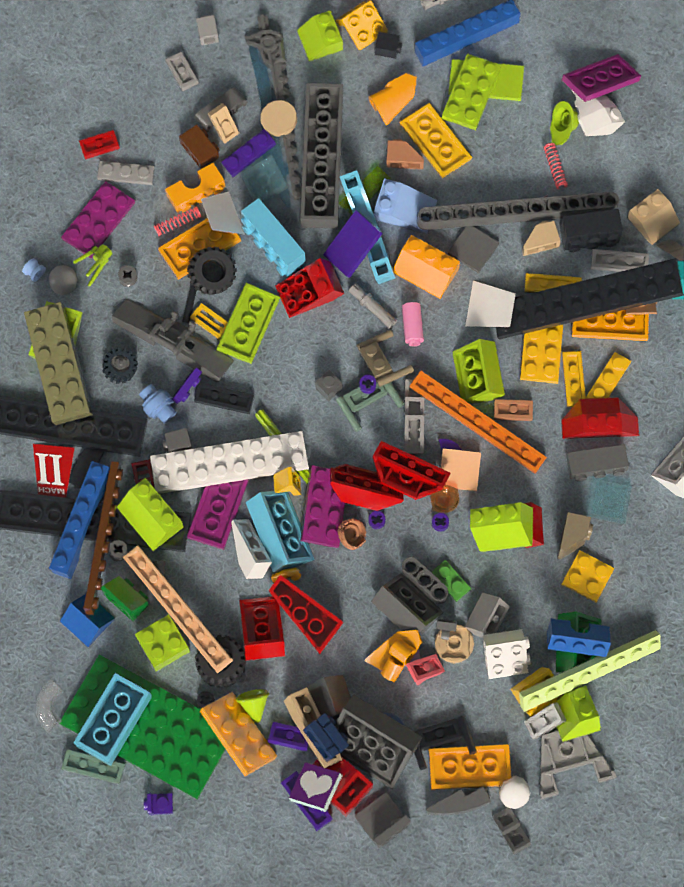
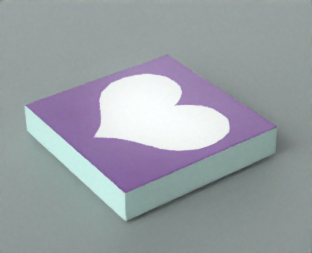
[289,762,342,812]

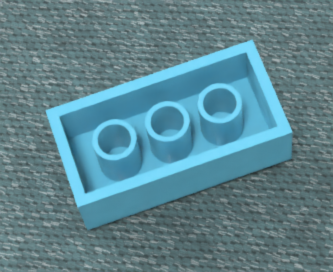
[241,198,306,278]
[74,673,152,766]

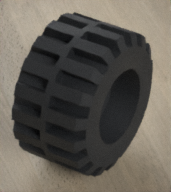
[187,247,237,295]
[195,635,246,688]

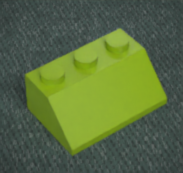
[452,339,505,404]
[117,478,183,551]
[470,502,533,552]

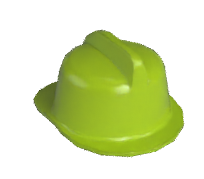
[550,101,579,146]

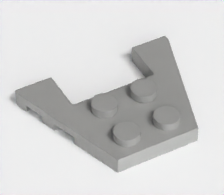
[540,731,616,800]

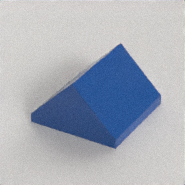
[60,594,115,647]

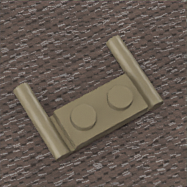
[356,330,414,387]

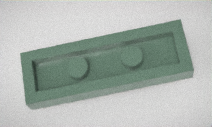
[61,750,125,785]

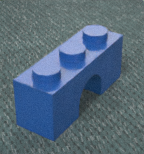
[547,618,611,657]

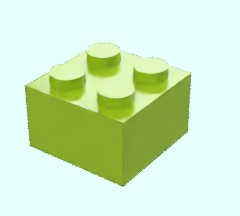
[135,614,190,672]

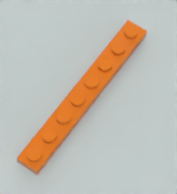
[410,371,547,474]

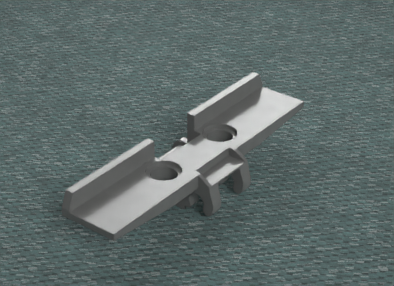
[112,299,234,382]

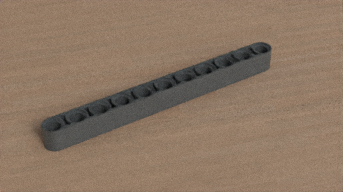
[417,192,619,230]

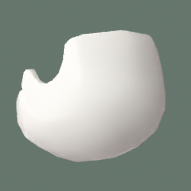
[499,776,530,809]

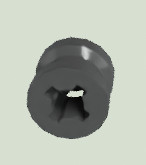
[118,265,137,287]

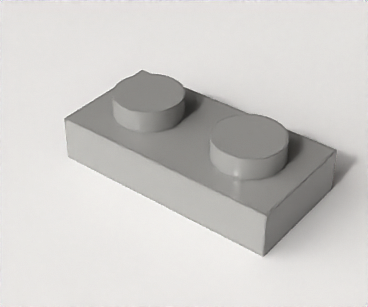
[165,52,199,92]
[524,703,566,739]

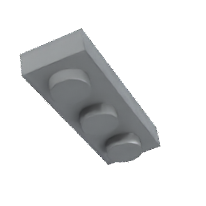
[97,161,155,185]
[591,249,649,272]

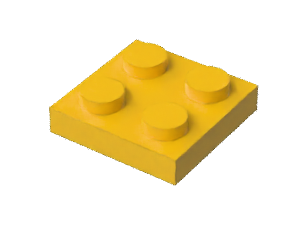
[562,550,614,603]

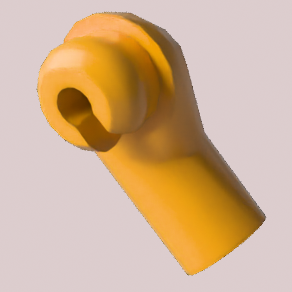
[271,567,301,583]

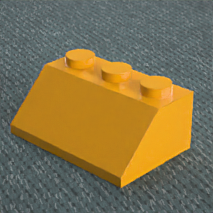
[393,235,460,299]

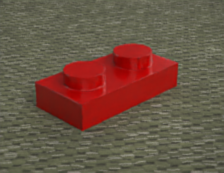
[79,130,120,160]

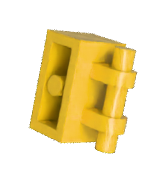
[510,667,563,718]

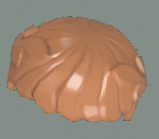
[338,518,367,550]

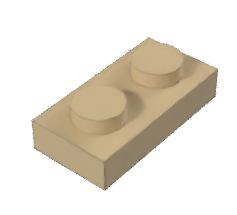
[208,103,239,143]

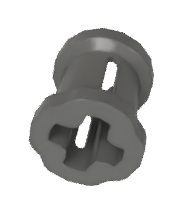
[109,540,127,561]

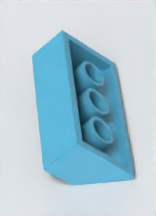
[246,491,315,572]

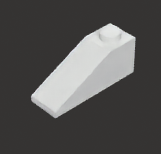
[231,519,272,579]

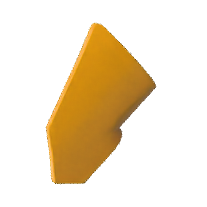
[368,73,417,126]
[365,630,422,682]

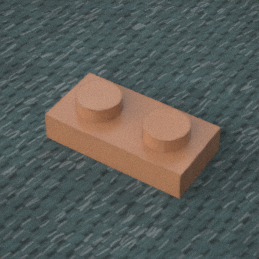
[494,399,533,421]

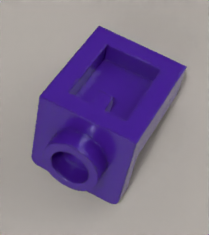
[144,793,173,815]

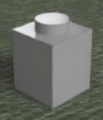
[196,15,219,45]

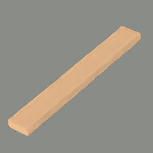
[123,545,233,673]

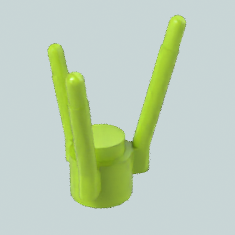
[73,244,112,287]

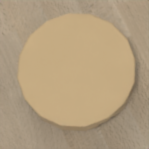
[261,100,297,137]
[435,624,474,663]

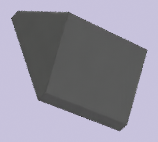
[307,675,351,719]

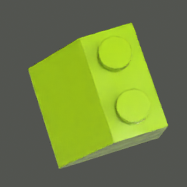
[297,11,343,62]
[556,686,601,742]

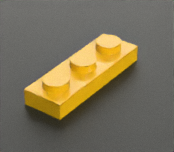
[586,352,631,399]

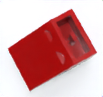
[275,258,345,318]
[312,757,373,817]

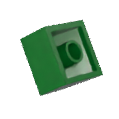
[101,576,149,622]

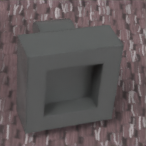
[436,619,457,640]

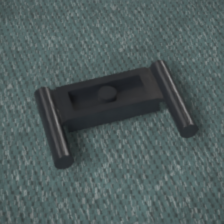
[413,716,477,770]

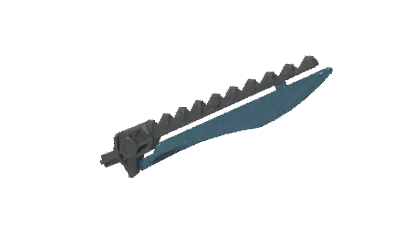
[245,14,302,208]

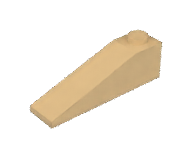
[284,687,342,768]

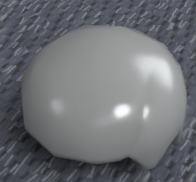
[49,265,77,295]

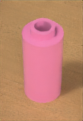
[402,302,424,347]

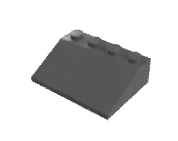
[335,695,422,789]

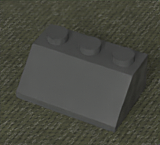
[371,573,444,637]

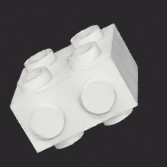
[483,629,531,679]

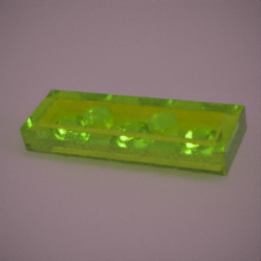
[339,166,391,216]

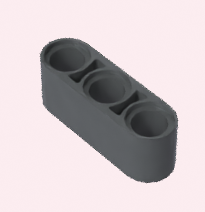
[194,87,248,132]
[402,557,448,604]

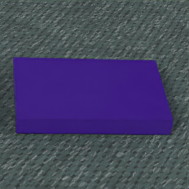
[323,210,383,278]

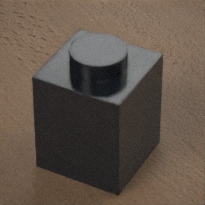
[375,32,403,59]

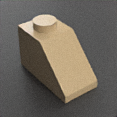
[522,221,560,256]

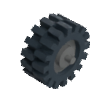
[102,347,138,384]

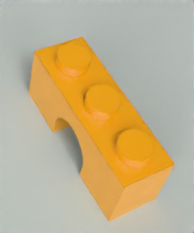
[165,163,225,213]

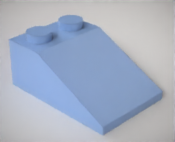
[374,178,437,234]

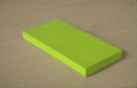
[448,59,524,101]
[217,283,280,364]

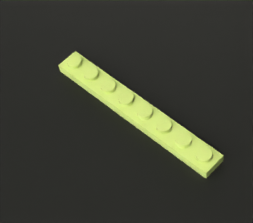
[519,630,661,712]

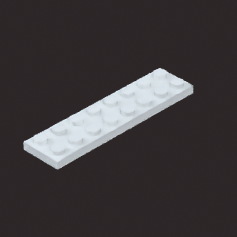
[150,431,309,494]

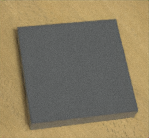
[448,226,499,273]

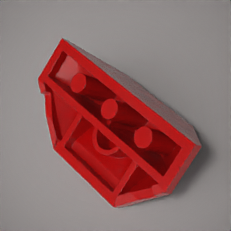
[561,397,639,439]
[373,441,451,500]
[330,464,404,511]

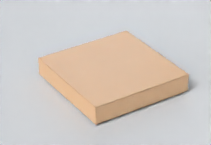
[441,449,481,491]

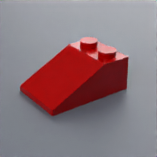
[239,597,285,660]

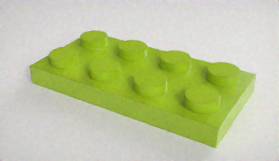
[442,54,501,130]

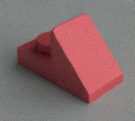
[406,654,445,686]

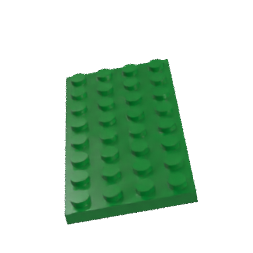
[59,655,226,800]

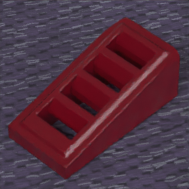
[131,459,155,489]

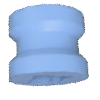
[22,258,46,282]

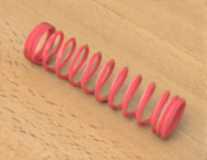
[543,143,568,190]
[154,206,201,236]

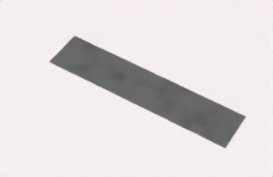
[656,239,684,261]

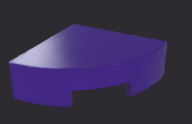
[438,439,462,451]

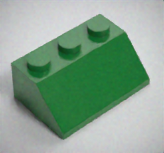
[555,611,602,674]

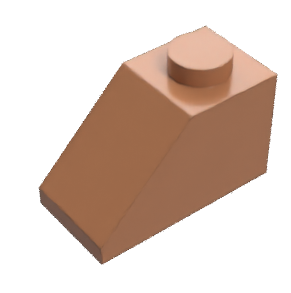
[387,139,424,169]

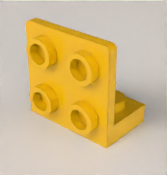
[335,0,388,50]

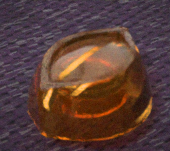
[431,485,460,513]

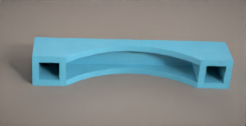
[340,170,396,284]

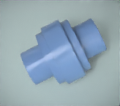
[139,384,177,424]

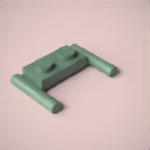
[336,381,405,432]

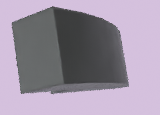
[426,787,491,816]

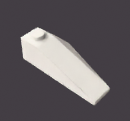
[572,91,625,136]

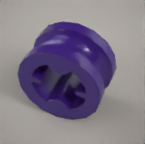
[359,375,376,394]
[368,511,386,529]
[432,513,449,532]

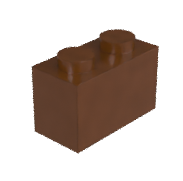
[179,124,220,169]

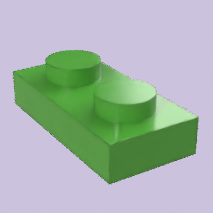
[431,560,471,602]

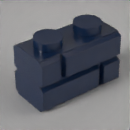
[303,713,349,763]

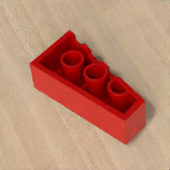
[268,575,344,654]

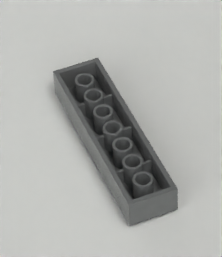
[300,83,343,229]

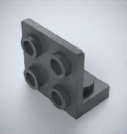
[355,793,411,849]

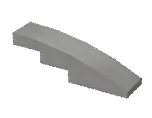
[404,379,424,454]

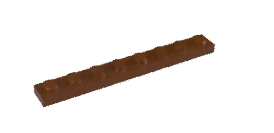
[84,461,123,615]

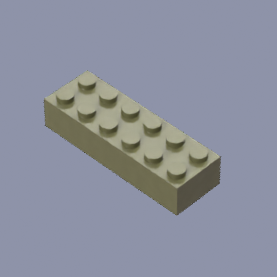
[24,302,93,425]

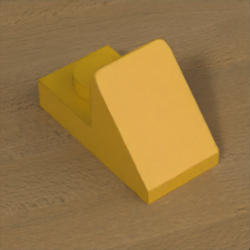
[273,467,302,496]

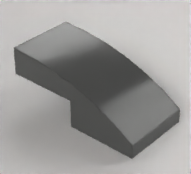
[492,808,531,855]

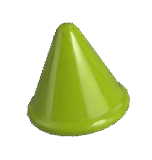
[236,689,269,723]

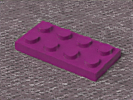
[562,54,641,102]
[61,181,136,259]
[300,465,345,548]
[187,479,249,550]

